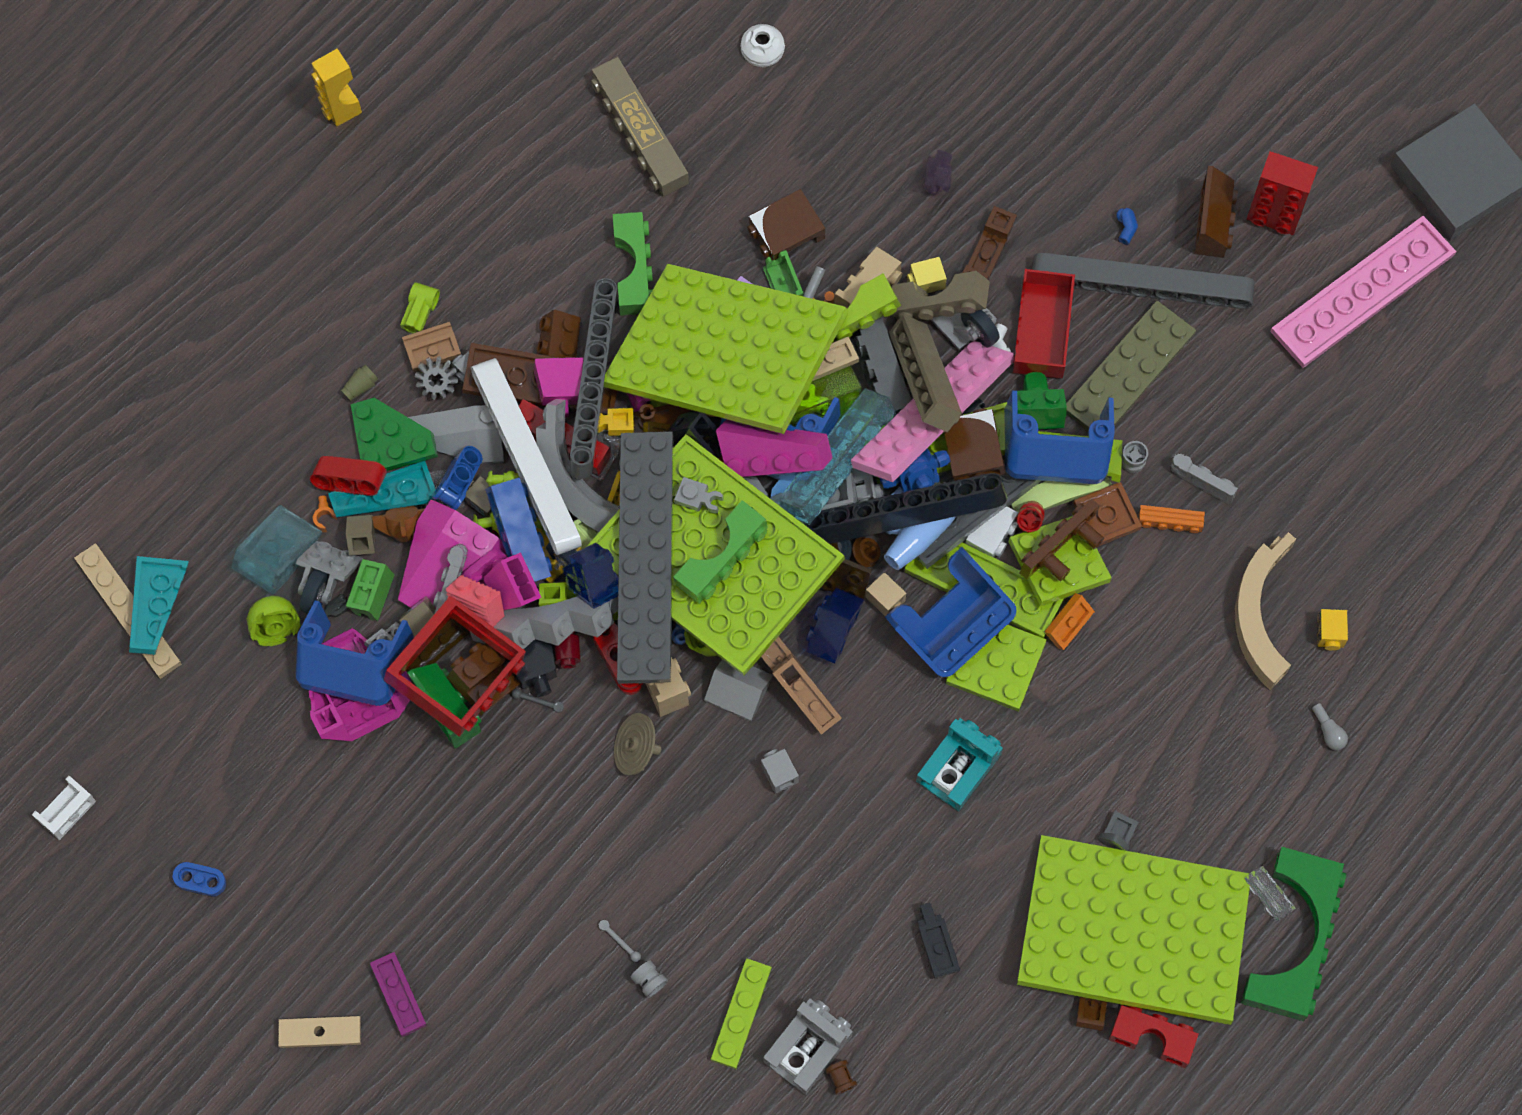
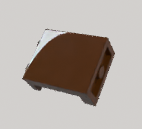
[747,189,825,261]
[944,409,1006,481]

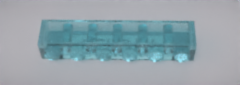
[778,388,896,525]

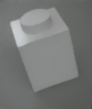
[761,749,799,794]

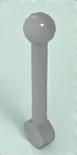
[599,920,641,962]

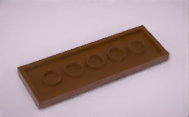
[462,343,617,415]

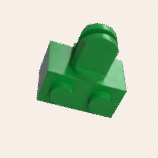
[1017,372,1067,429]

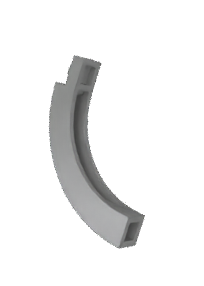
[536,399,620,532]

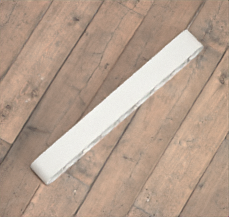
[471,358,582,555]

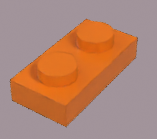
[1044,593,1095,650]

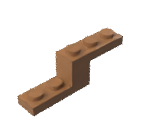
[761,636,842,735]

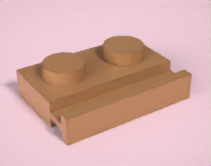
[402,322,461,373]

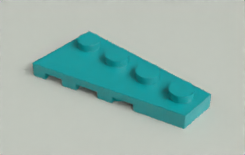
[328,461,439,517]
[129,556,189,655]

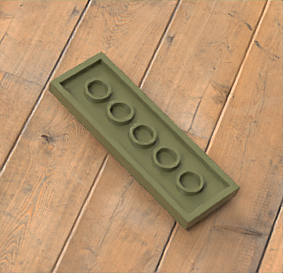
[1066,301,1196,430]

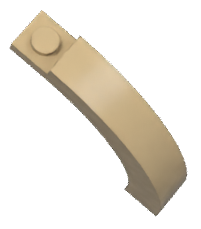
[1235,532,1296,690]

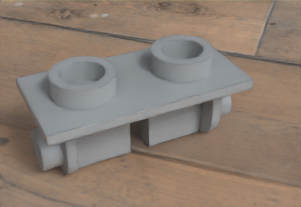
[852,467,884,502]

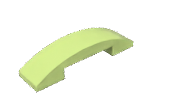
[1011,475,1112,517]

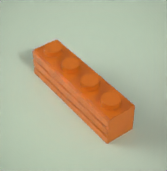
[1138,505,1205,533]

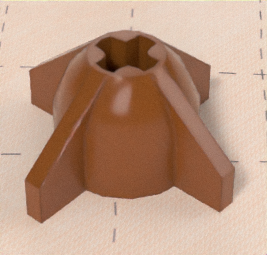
[372,506,425,542]

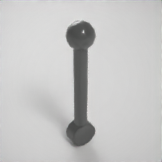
[512,689,564,713]

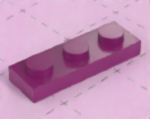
[370,952,427,1037]

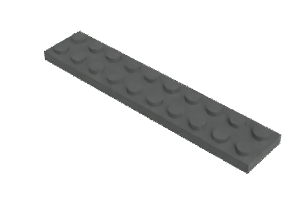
[617,432,673,684]

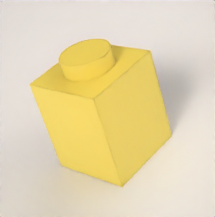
[907,257,947,293]

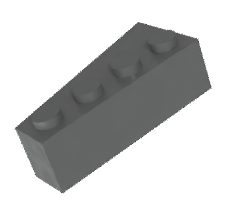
[850,317,913,424]

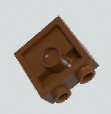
[447,642,520,716]

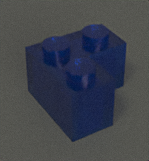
[563,543,619,609]
[806,588,864,664]

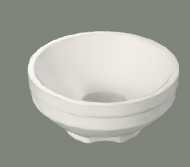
[740,24,785,67]

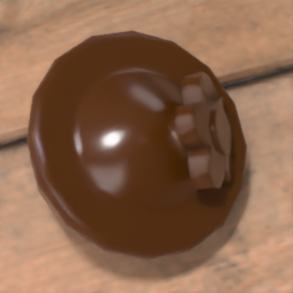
[852,537,881,568]

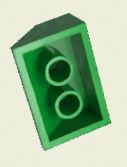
[407,663,482,749]

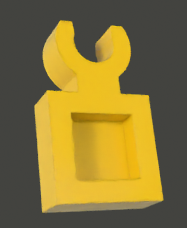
[590,408,634,436]

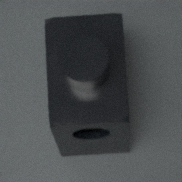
[667,411,722,459]
[505,639,557,697]

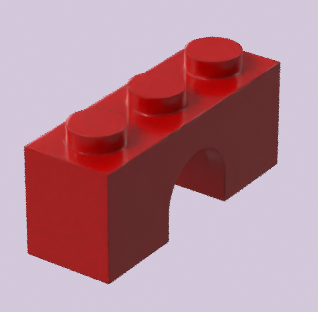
[1109,1005,1199,1068]

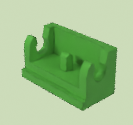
[763,250,804,296]
[346,559,395,621]

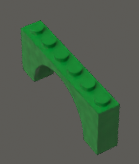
[1241,847,1346,1022]

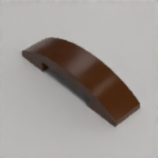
[962,206,1017,280]

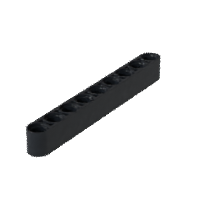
[793,473,1008,544]

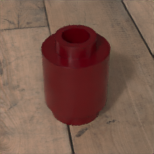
[554,631,581,669]

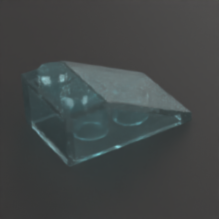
[231,505,322,595]

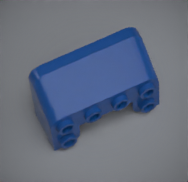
[885,547,1016,677]

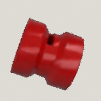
[1017,501,1045,532]

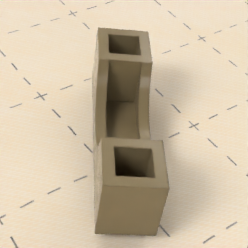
[892,271,990,320]

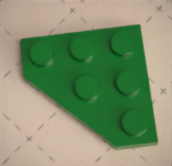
[351,398,438,471]

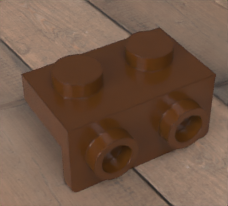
[536,309,581,358]

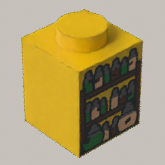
[1317,609,1348,651]

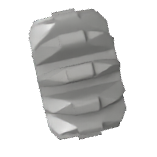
[415,356,458,400]

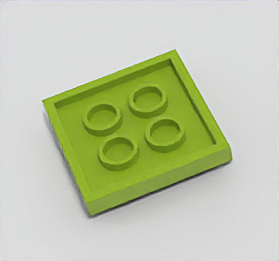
[1008,516,1112,606]
[946,625,1047,712]

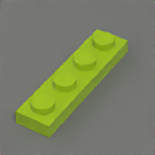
[711,958,772,1069]

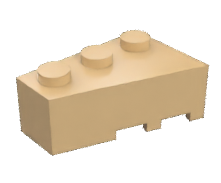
[834,247,903,309]
[645,657,691,717]

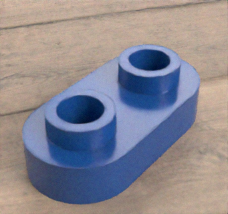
[173,862,226,897]

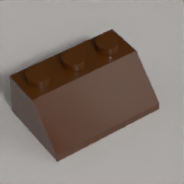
[1194,166,1238,258]

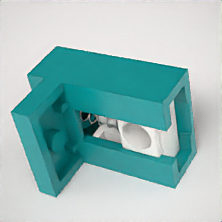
[916,718,1003,812]

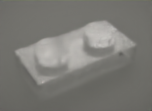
[1244,866,1296,921]

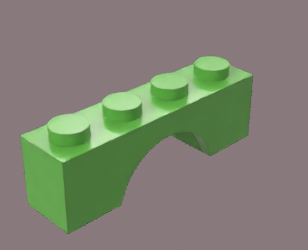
[613,212,653,316]
[673,500,768,604]

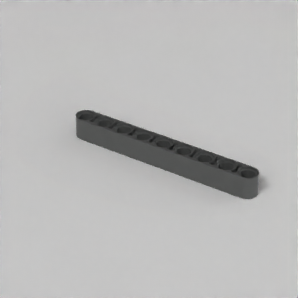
[1032,253,1255,309]
[570,278,617,479]

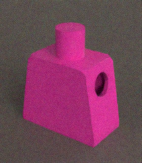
[534,358,583,417]
[484,552,542,610]

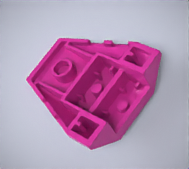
[398,499,506,608]
[309,628,412,741]

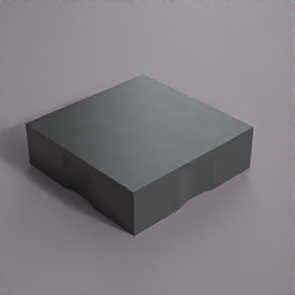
[1390,103,1522,241]

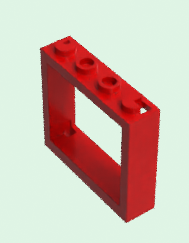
[384,595,526,737]

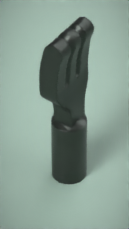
[302,594,349,624]

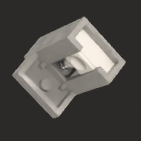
[763,999,853,1095]

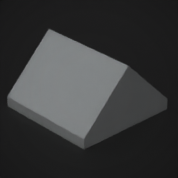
[704,659,773,722]

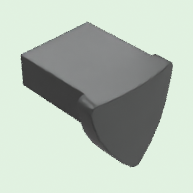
[1098,811,1139,851]

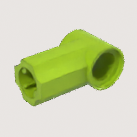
[400,282,440,334]

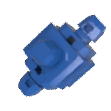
[879,448,951,492]

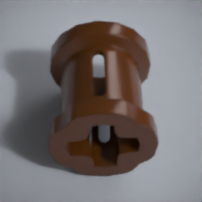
[825,1060,858,1095]

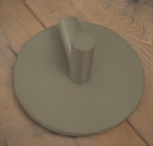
[614,713,661,776]

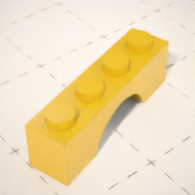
[311,49,362,127]

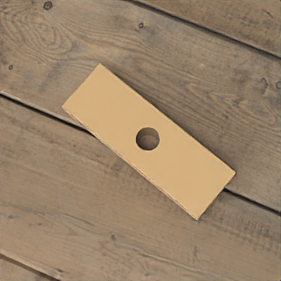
[279,1016,361,1048]

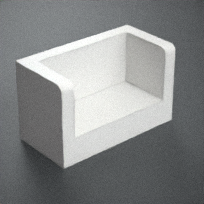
[32,776,96,840]

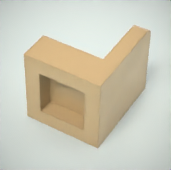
[866,573,906,616]

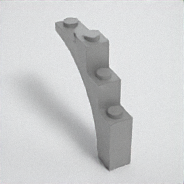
[470,575,619,649]

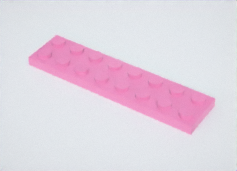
[1270,216,1456,368]
[851,341,1015,482]

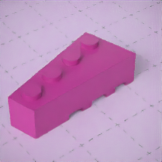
[716,419,833,477]

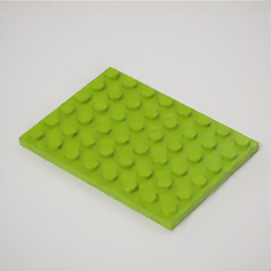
[604,264,848,434]
[585,434,845,676]
[1017,835,1251,1025]

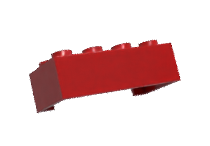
[1246,151,1318,236]
[1013,269,1075,379]

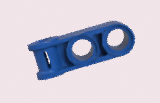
[432,446,483,510]

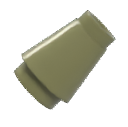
[341,365,379,401]

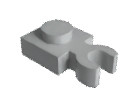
[674,477,724,513]

